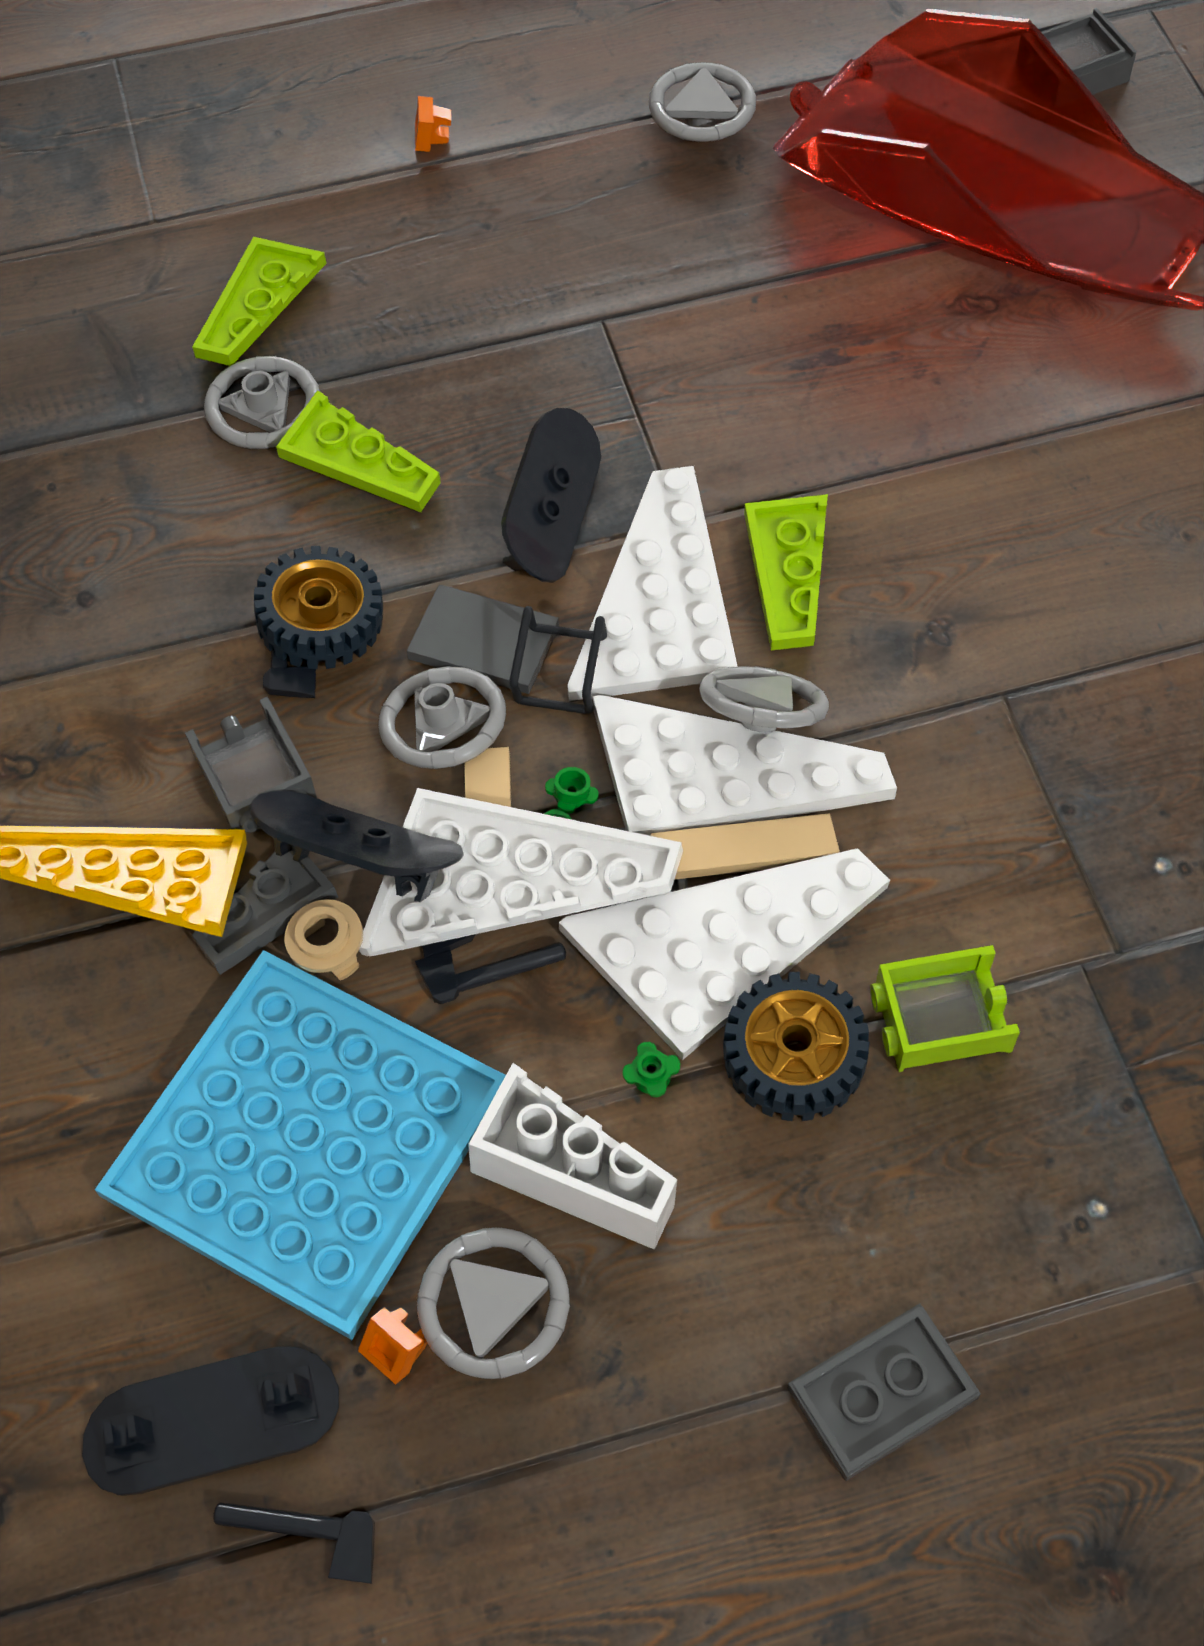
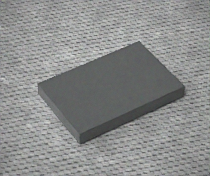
[407,584,559,694]
[787,1303,981,1481]

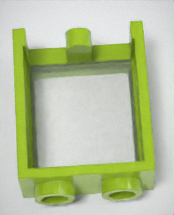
[870,945,1020,1072]

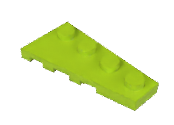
[192,237,327,366]
[276,390,441,512]
[744,494,828,651]

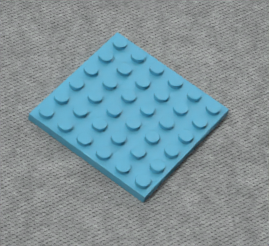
[95,950,506,1340]

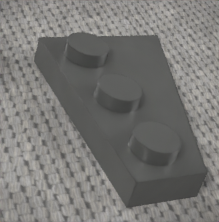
[192,845,338,975]

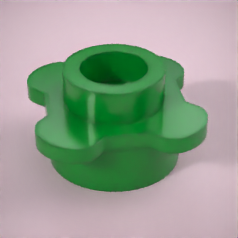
[545,767,599,813]
[623,1042,680,1097]

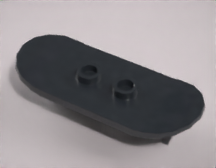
[501,408,601,583]
[250,791,464,902]
[82,1347,339,1496]

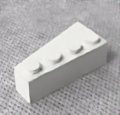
[469,1063,677,1249]

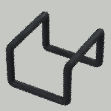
[509,606,607,714]

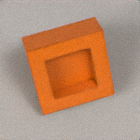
[415,96,451,152]
[358,1307,427,1385]

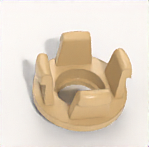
[284,899,363,981]

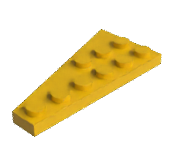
[0,826,247,937]

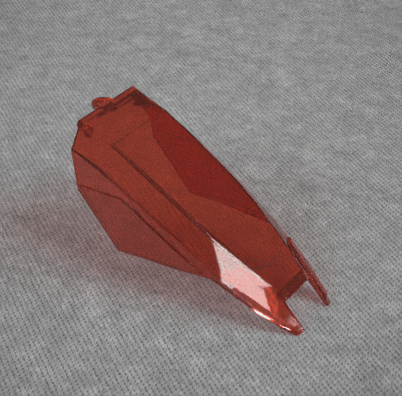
[772,9,1204,311]

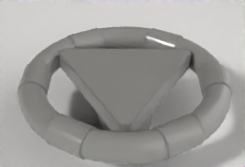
[649,62,756,142]
[204,356,320,449]
[379,666,506,769]
[699,666,829,733]
[417,1228,570,1379]

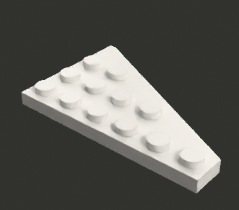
[567,466,738,702]
[593,695,897,836]
[359,788,683,957]
[559,848,890,1060]

